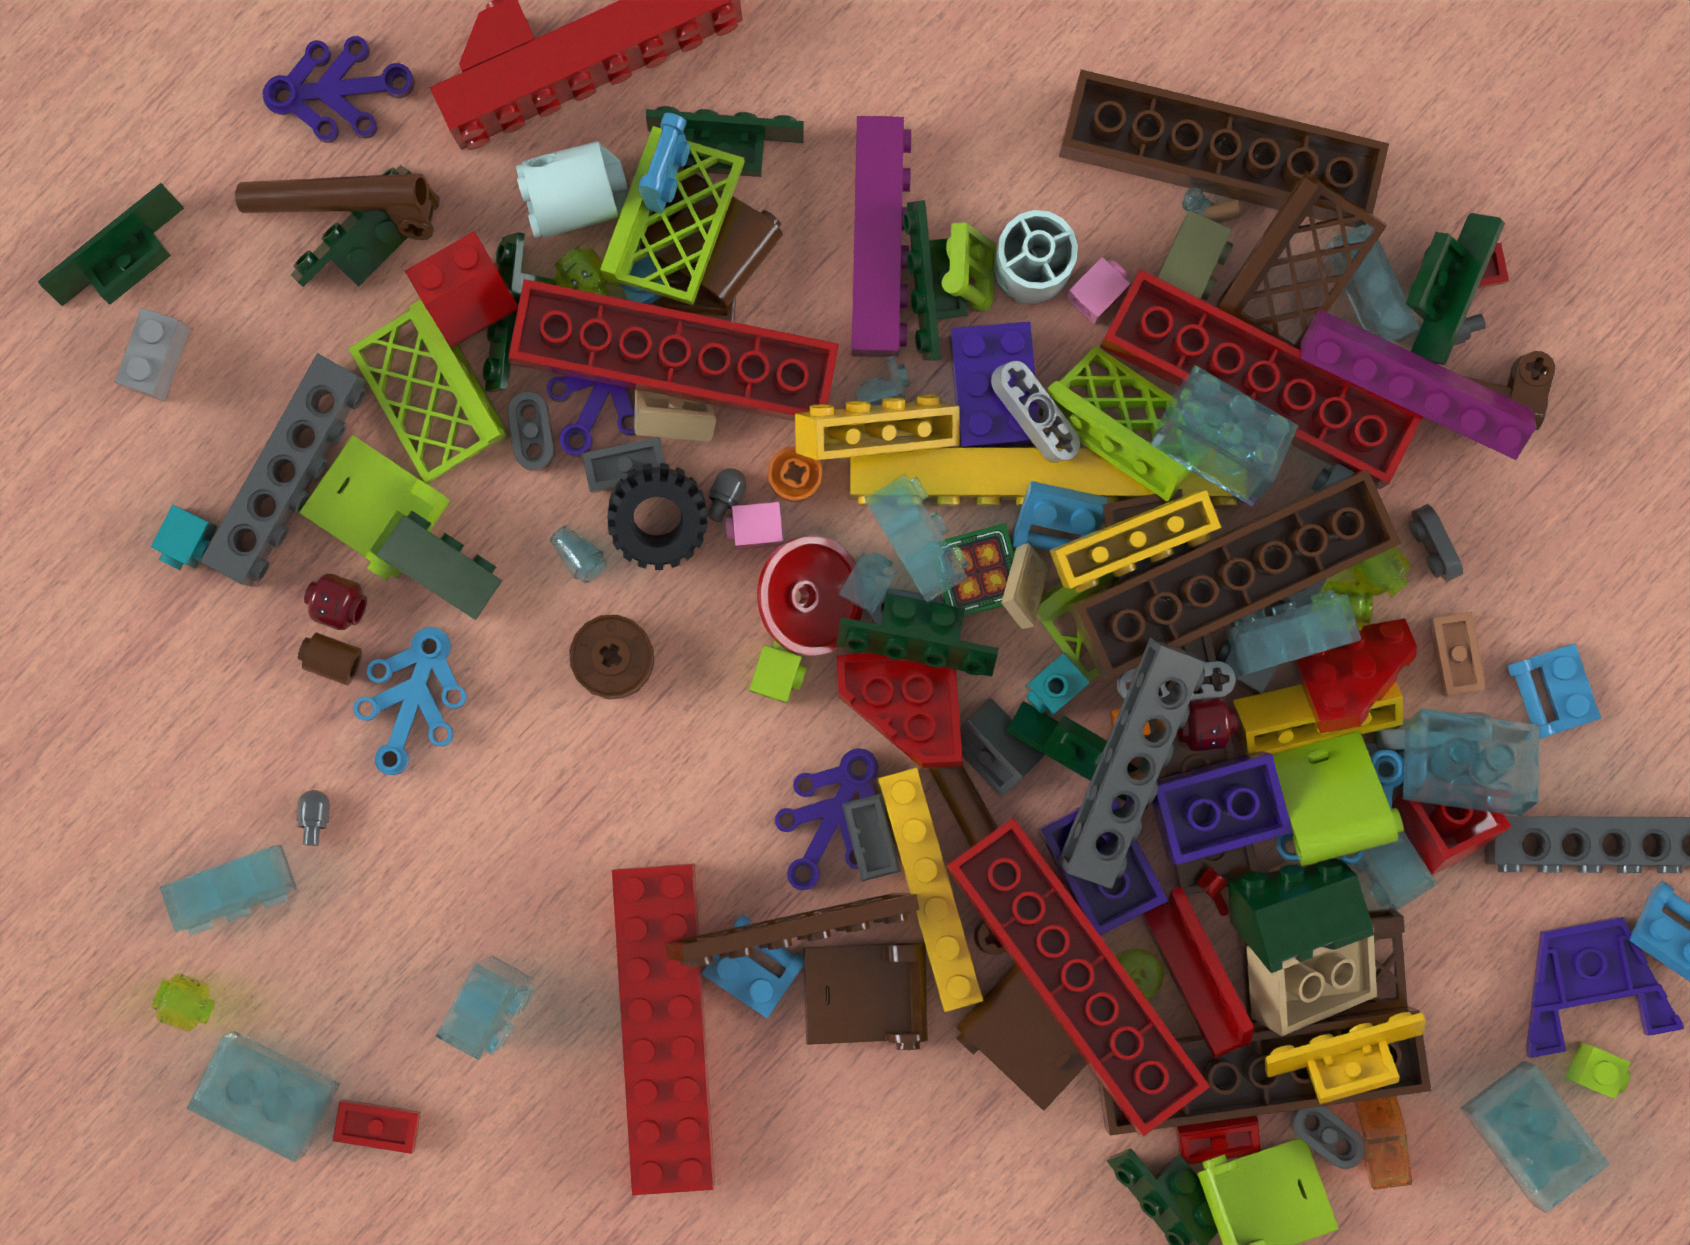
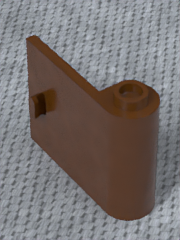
[640,174,783,309]
[803,943,928,1050]
[956,964,1087,1111]

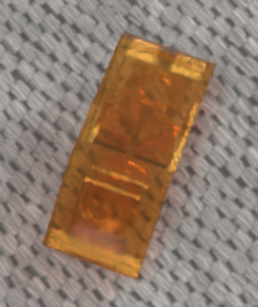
[1355,1096,1412,1190]

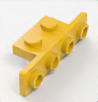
[1265,1012,1426,1104]

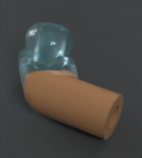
[1182,188,1240,223]

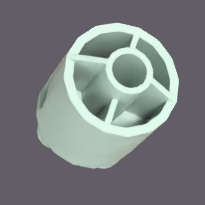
[516,140,629,238]
[994,210,1078,305]

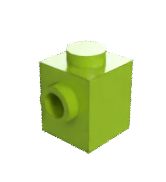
[749,640,807,704]
[1565,1042,1631,1100]

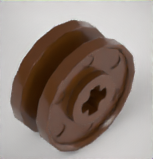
[569,614,654,700]

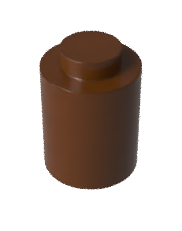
[298,632,362,686]

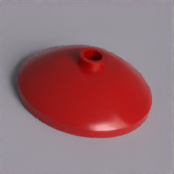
[757,536,865,655]

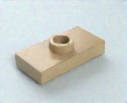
[1001,543,1049,629]

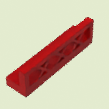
[1143,887,1255,1059]

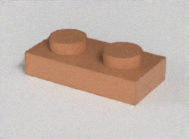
[1429,611,1486,697]

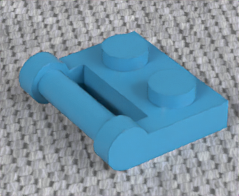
[638,113,690,214]
[1011,481,1108,551]
[1507,643,1601,741]
[1629,881,1690,982]
[701,914,804,1019]

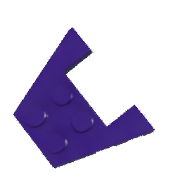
[1526,917,1684,1058]

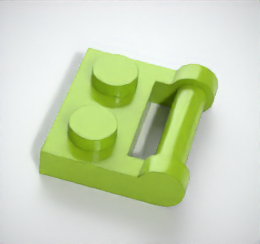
[942,222,996,313]

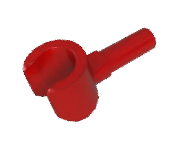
[1197,867,1229,916]

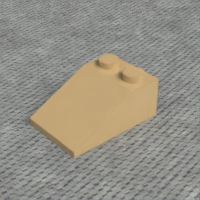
[1247,928,1377,1036]

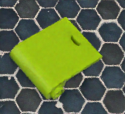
[299,435,451,581]
[1272,731,1404,866]
[1197,1138,1339,1245]

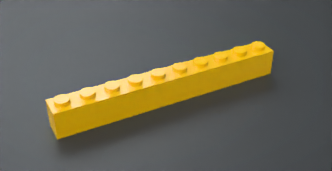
[850,447,1248,508]

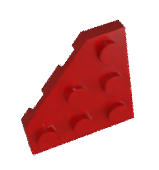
[1289,618,1417,733]
[836,653,963,768]

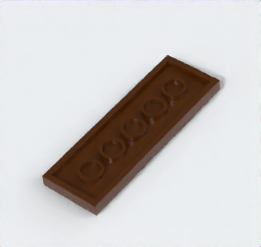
[665,893,920,968]

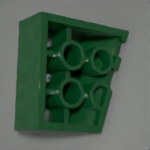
[1228,858,1374,973]

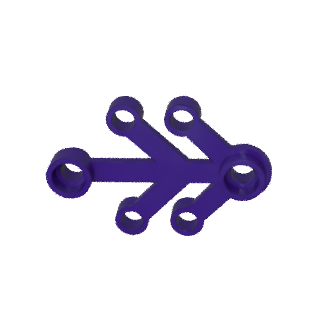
[262,36,415,143]
[547,376,636,457]
[775,748,879,890]

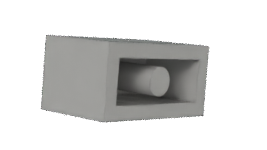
[115,308,190,402]

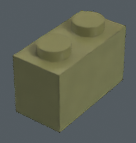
[1157,210,1233,300]

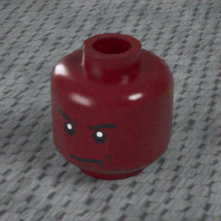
[304,573,367,630]
[1177,697,1238,751]

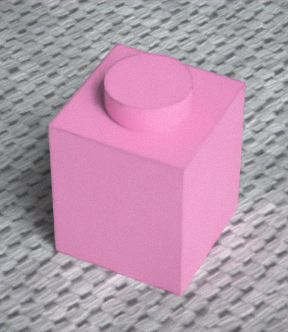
[1066,257,1130,324]
[725,502,784,549]

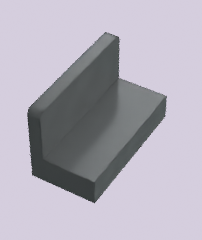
[960,699,1044,797]

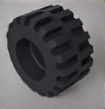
[607,463,708,570]

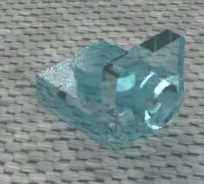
[855,355,910,406]
[838,551,897,615]

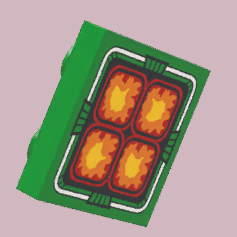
[929,523,1014,617]

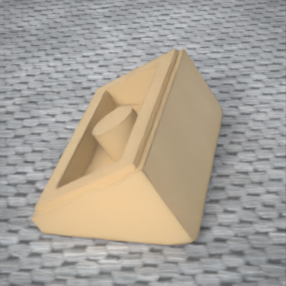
[634,390,717,442]

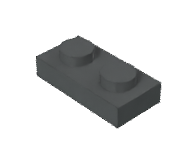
[582,437,666,494]

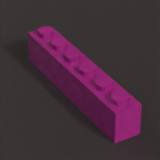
[852,116,911,357]
[1301,308,1537,460]

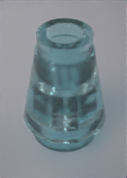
[550,525,607,583]

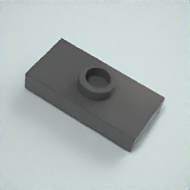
[842,794,901,882]

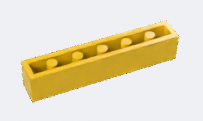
[878,768,983,1012]

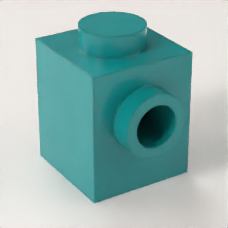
[151,504,217,570]
[1025,653,1090,715]

